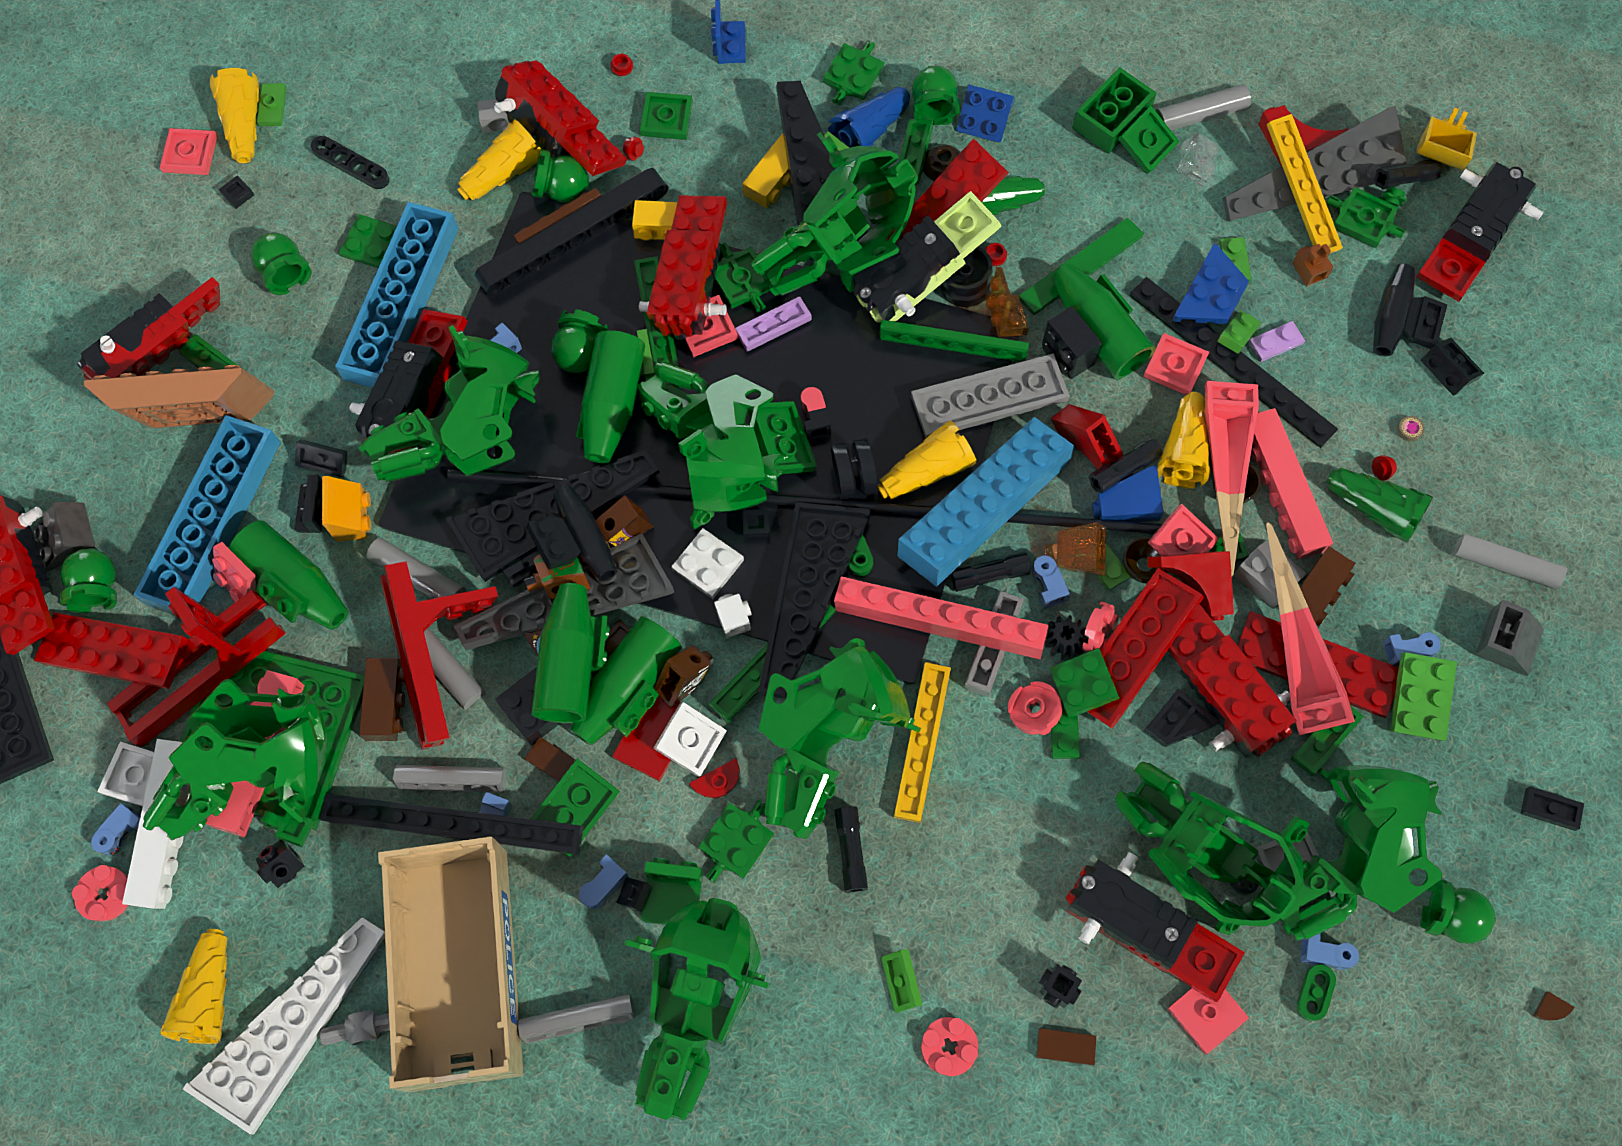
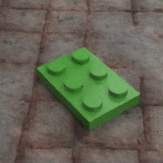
[1390,652,1457,741]

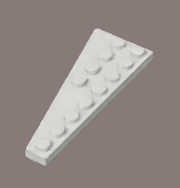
[183,918,385,1135]

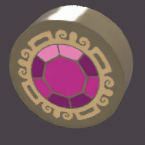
[1397,416,1425,442]

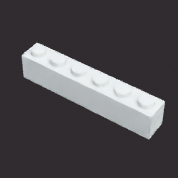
[122,739,191,909]

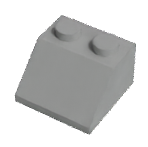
[1234,540,1307,609]

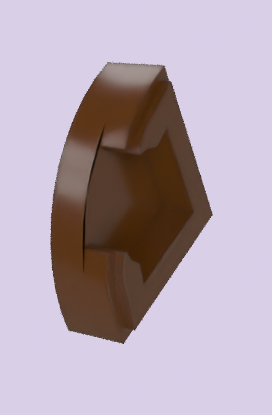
[1533,991,1574,1021]

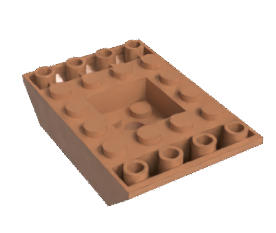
[84,365,274,428]

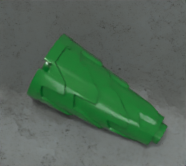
[981,176,1045,215]
[1326,467,1433,543]

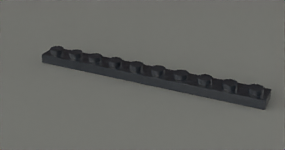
[1130,276,1338,448]
[320,794,584,855]

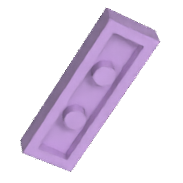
[735,296,812,352]

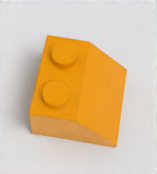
[322,476,371,542]

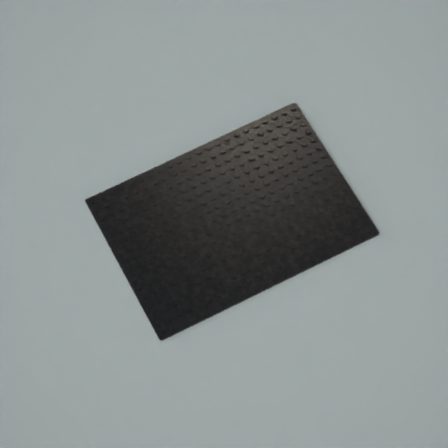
[379,192,1022,684]

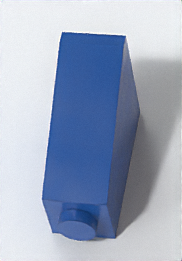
[1092,465,1164,522]

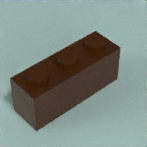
[1300,546,1356,627]
[359,658,405,741]

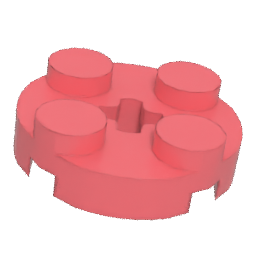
[1083,602,1119,652]
[1008,681,1063,735]
[72,865,128,922]
[921,1017,978,1077]

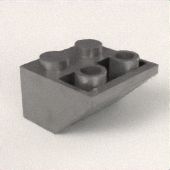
[33,502,96,572]
[1476,600,1544,676]

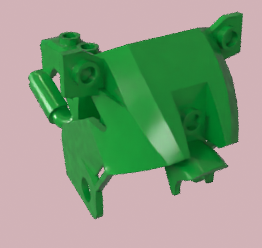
[751,132,918,296]
[358,325,539,482]
[637,362,782,530]
[759,638,921,839]
[143,679,327,841]
[1115,762,1310,935]
[1280,765,1442,941]
[625,898,770,1121]

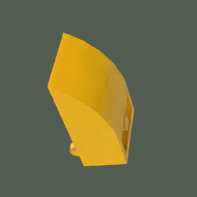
[1416,107,1477,170]

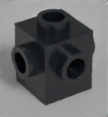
[256,839,305,888]
[1039,964,1082,1009]

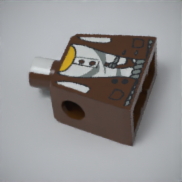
[654,646,713,708]

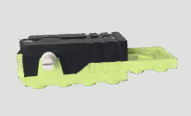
[853,191,1002,323]

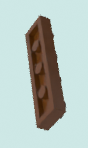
[514,188,601,245]

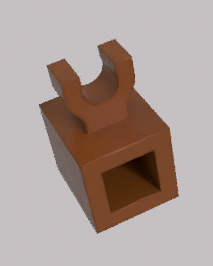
[1292,244,1333,287]

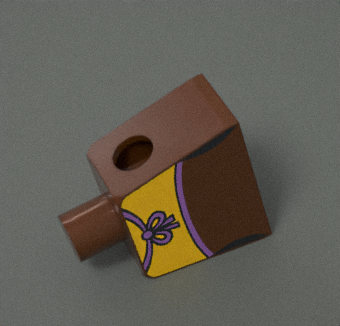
[596,496,654,546]

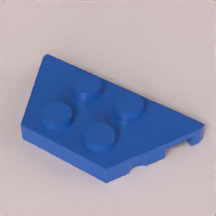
[1173,244,1249,324]

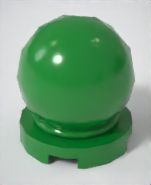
[912,66,960,125]
[532,149,589,203]
[250,232,312,295]
[550,309,608,374]
[60,548,117,613]
[1420,879,1496,944]

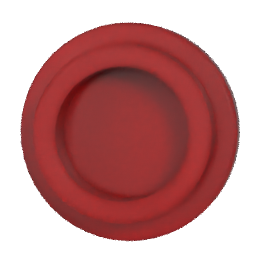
[610,53,633,76]
[623,137,644,161]
[984,243,1007,267]
[1372,455,1397,481]

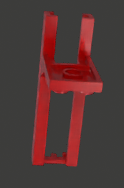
[380,561,498,750]
[107,587,286,747]

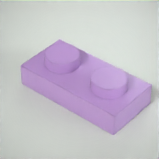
[1248,321,1305,362]

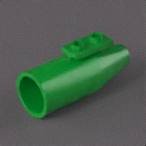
[1052,263,1156,380]
[576,331,645,463]
[229,520,348,630]
[531,583,609,723]
[570,616,682,746]

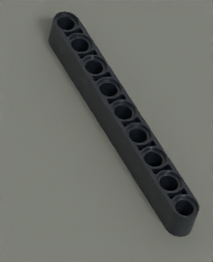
[475,168,669,296]

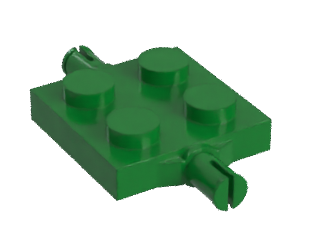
[823,40,885,106]
[1326,187,1406,248]
[715,242,771,312]
[698,800,774,883]

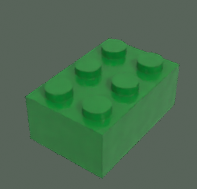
[1072,67,1157,154]

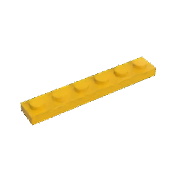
[1267,114,1343,254]
[894,662,951,823]

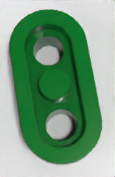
[848,535,873,576]
[1297,964,1336,1021]

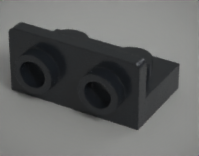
[1421,337,1484,396]
[294,474,322,533]

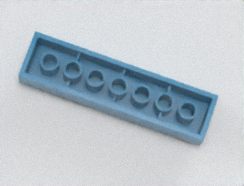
[335,202,459,388]
[134,415,281,615]
[897,417,1074,587]

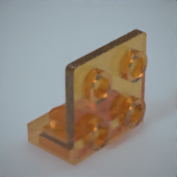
[986,267,1029,337]

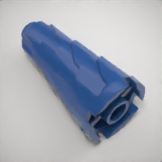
[828,86,910,148]

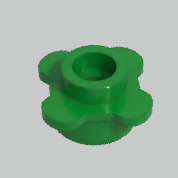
[1380,188,1406,207]

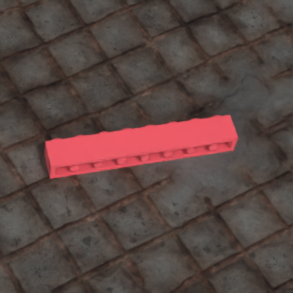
[834,577,1048,660]

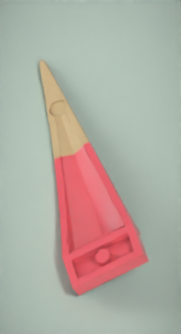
[1204,381,1259,576]
[1266,522,1355,735]

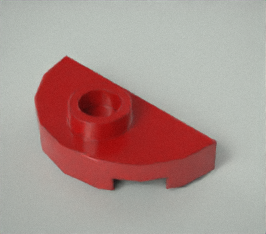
[689,758,740,799]

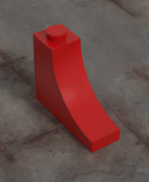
[1258,105,1348,166]
[1050,404,1133,483]
[1147,551,1234,621]

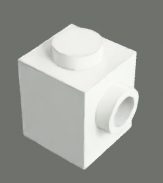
[714,594,752,638]

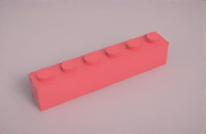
[1250,408,1334,560]
[206,670,305,837]

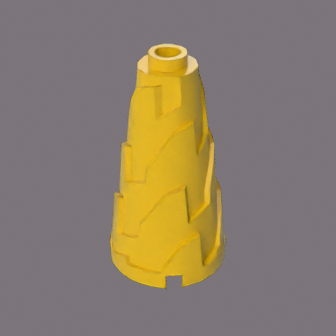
[210,68,259,163]
[457,119,543,201]
[1157,392,1210,489]
[877,420,976,500]
[160,929,228,1044]

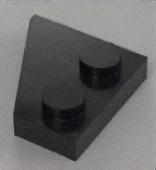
[1144,689,1219,747]

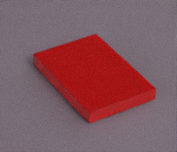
[612,696,697,782]

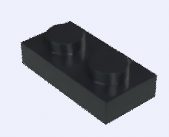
[295,439,347,477]
[1521,786,1584,831]

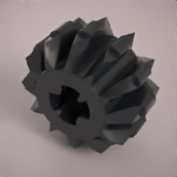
[1044,615,1089,661]

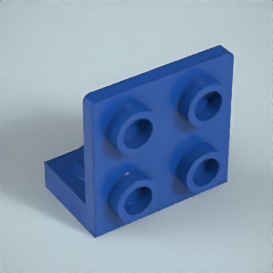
[711,0,746,64]
[957,84,1015,142]

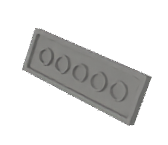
[911,353,1070,439]

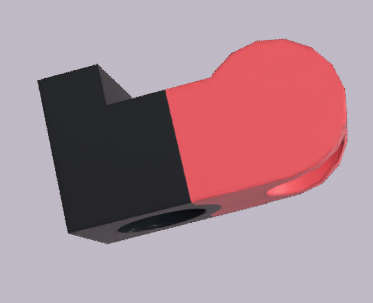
[801,387,831,439]

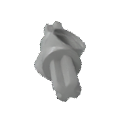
[320,1011,390,1045]

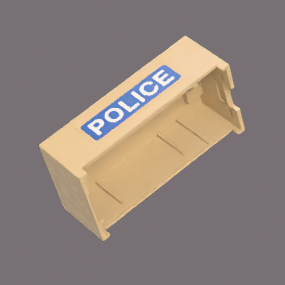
[378,837,524,1092]

